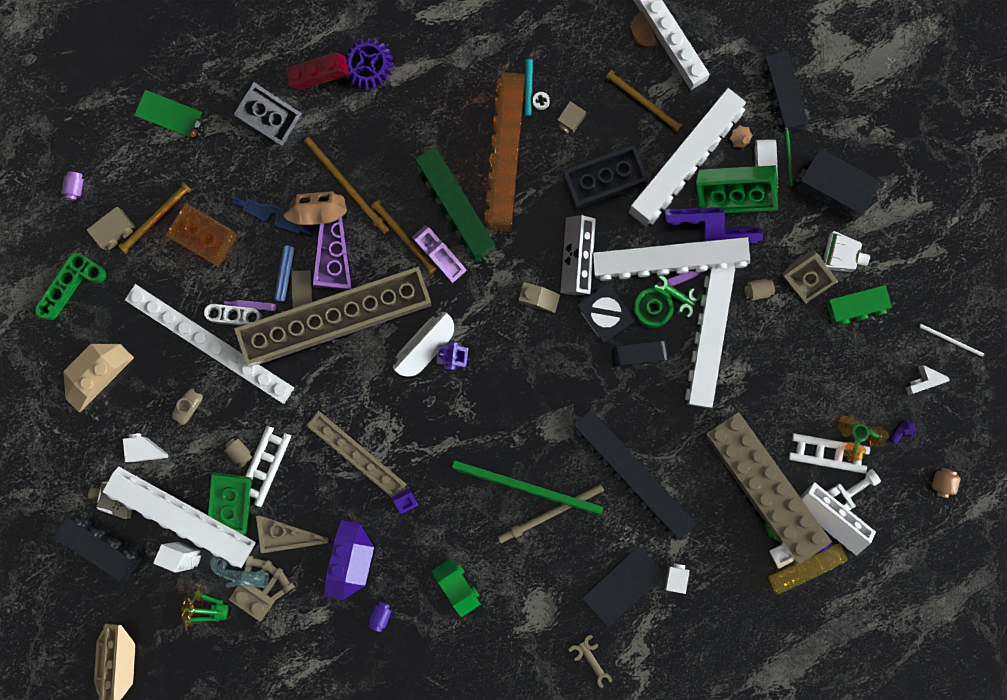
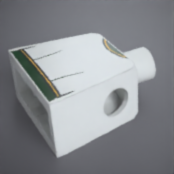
[823,231,870,272]

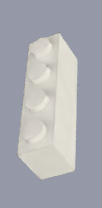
[800,482,876,556]
[153,542,201,573]

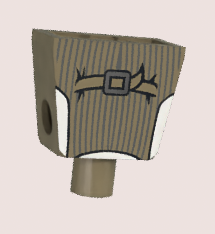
[88,482,132,519]

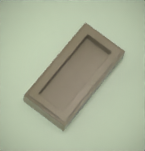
[292,270,313,309]

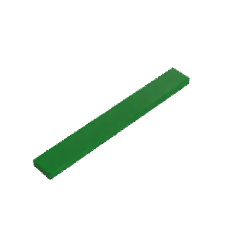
[452,461,603,516]

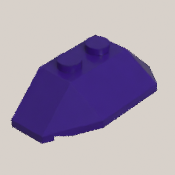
[324,520,374,600]

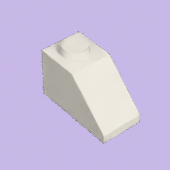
[123,434,168,462]

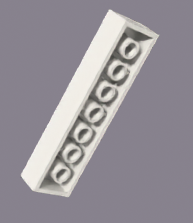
[629,88,746,227]

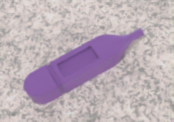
[656,271,705,286]
[224,300,277,312]

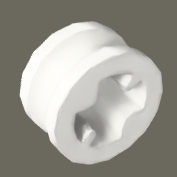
[533,92,550,110]

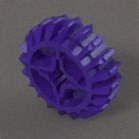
[344,38,394,90]

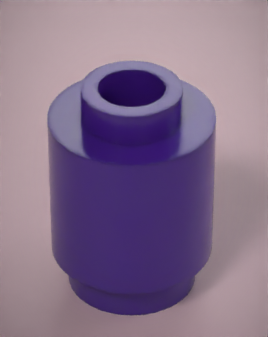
[367,601,392,632]

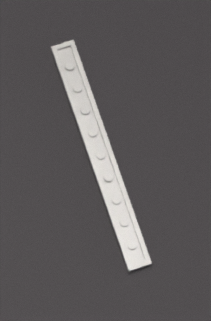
[125,284,294,404]

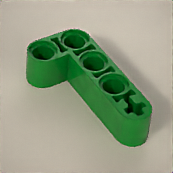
[36,253,106,320]

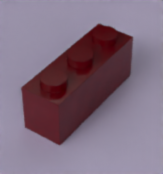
[286,52,349,90]

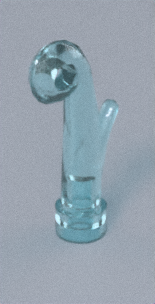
[210,556,269,588]

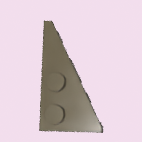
[256,516,329,553]

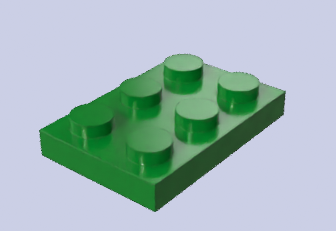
[208,472,252,535]

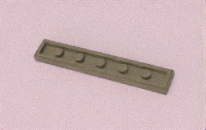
[306,411,407,497]

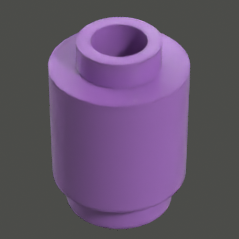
[61,171,84,201]

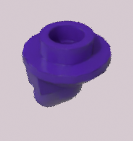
[890,418,916,443]

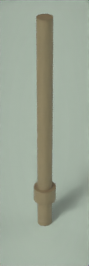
[498,484,604,543]

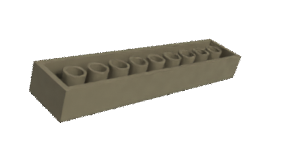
[234,267,431,367]

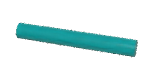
[524,59,533,116]

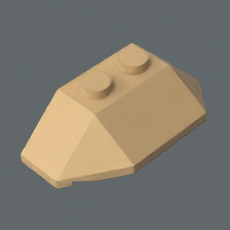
[64,344,134,412]
[94,624,135,700]

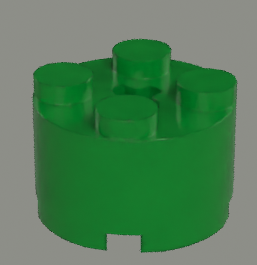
[633,288,674,328]

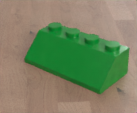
[696,165,778,213]

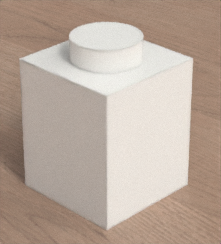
[664,563,689,594]

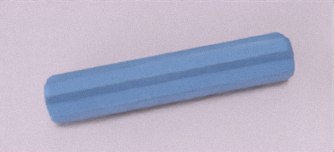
[274,246,294,302]

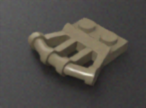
[229,555,295,622]

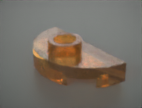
[631,11,658,47]

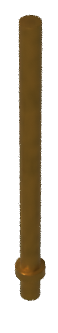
[304,137,389,235]

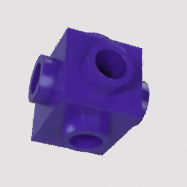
[437,342,468,370]

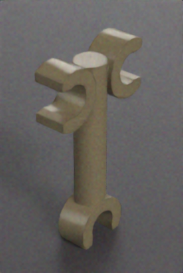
[569,635,612,688]

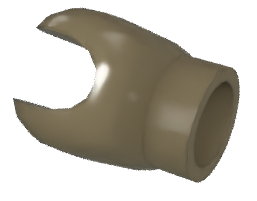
[172,389,203,425]

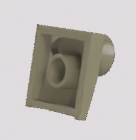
[783,251,838,304]

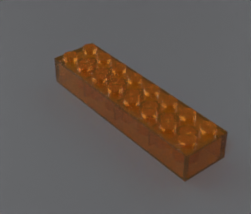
[485,72,525,232]

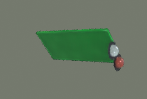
[134,90,202,138]

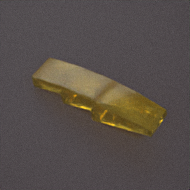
[768,543,848,595]

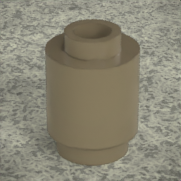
[745,279,775,301]
[224,438,253,467]

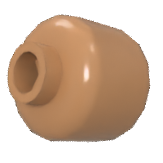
[932,468,961,498]

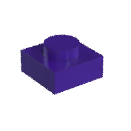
[392,488,418,514]

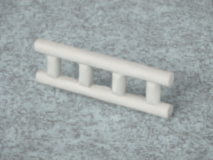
[245,426,291,507]
[789,433,870,473]

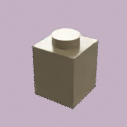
[557,101,586,135]

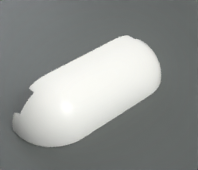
[393,312,454,376]

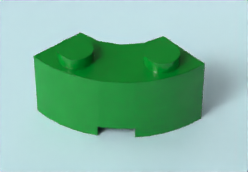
[432,558,481,617]

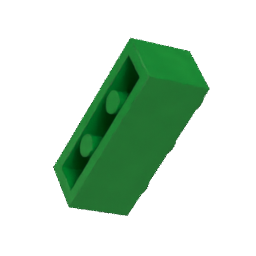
[826,285,892,326]

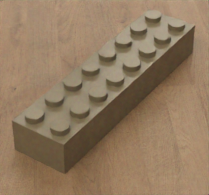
[706,412,832,566]

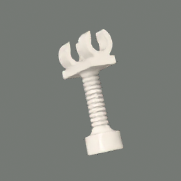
[827,469,881,511]

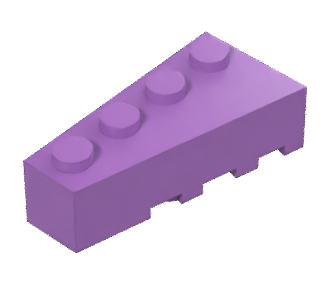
[313,217,352,291]

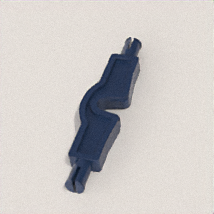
[233,197,314,236]

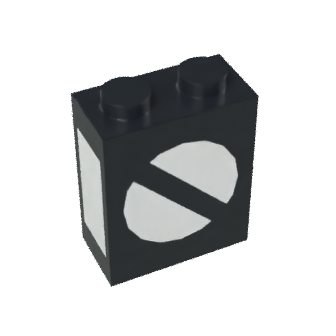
[577,283,635,344]

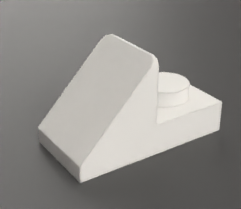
[906,365,949,395]

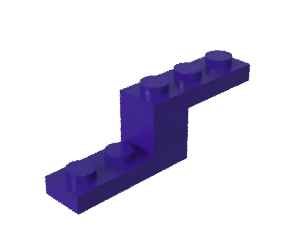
[665,207,763,243]

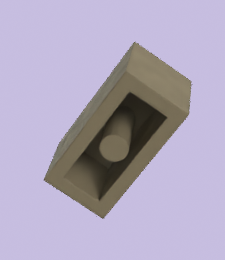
[87,207,136,250]

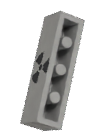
[561,215,595,296]

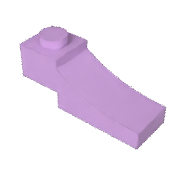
[412,225,466,283]

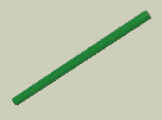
[785,131,794,187]

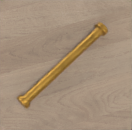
[605,70,683,133]
[118,182,191,254]
[371,200,439,275]

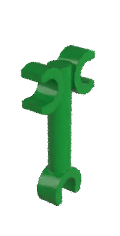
[652,276,702,317]

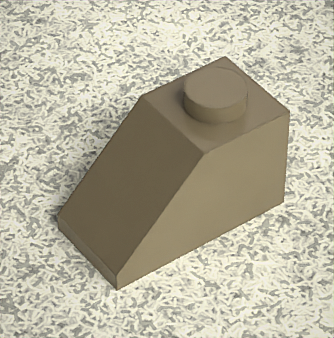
[519,282,560,313]

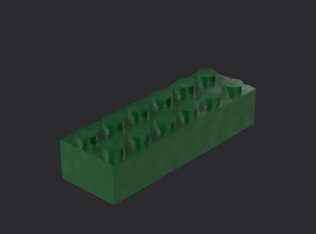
[415,147,496,262]

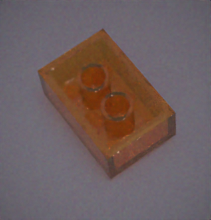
[166,203,239,268]

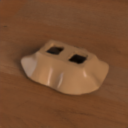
[283,192,347,225]

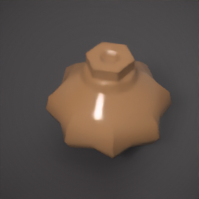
[730,125,753,148]

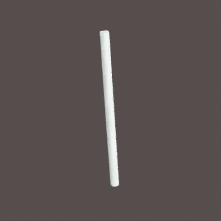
[919,324,984,357]

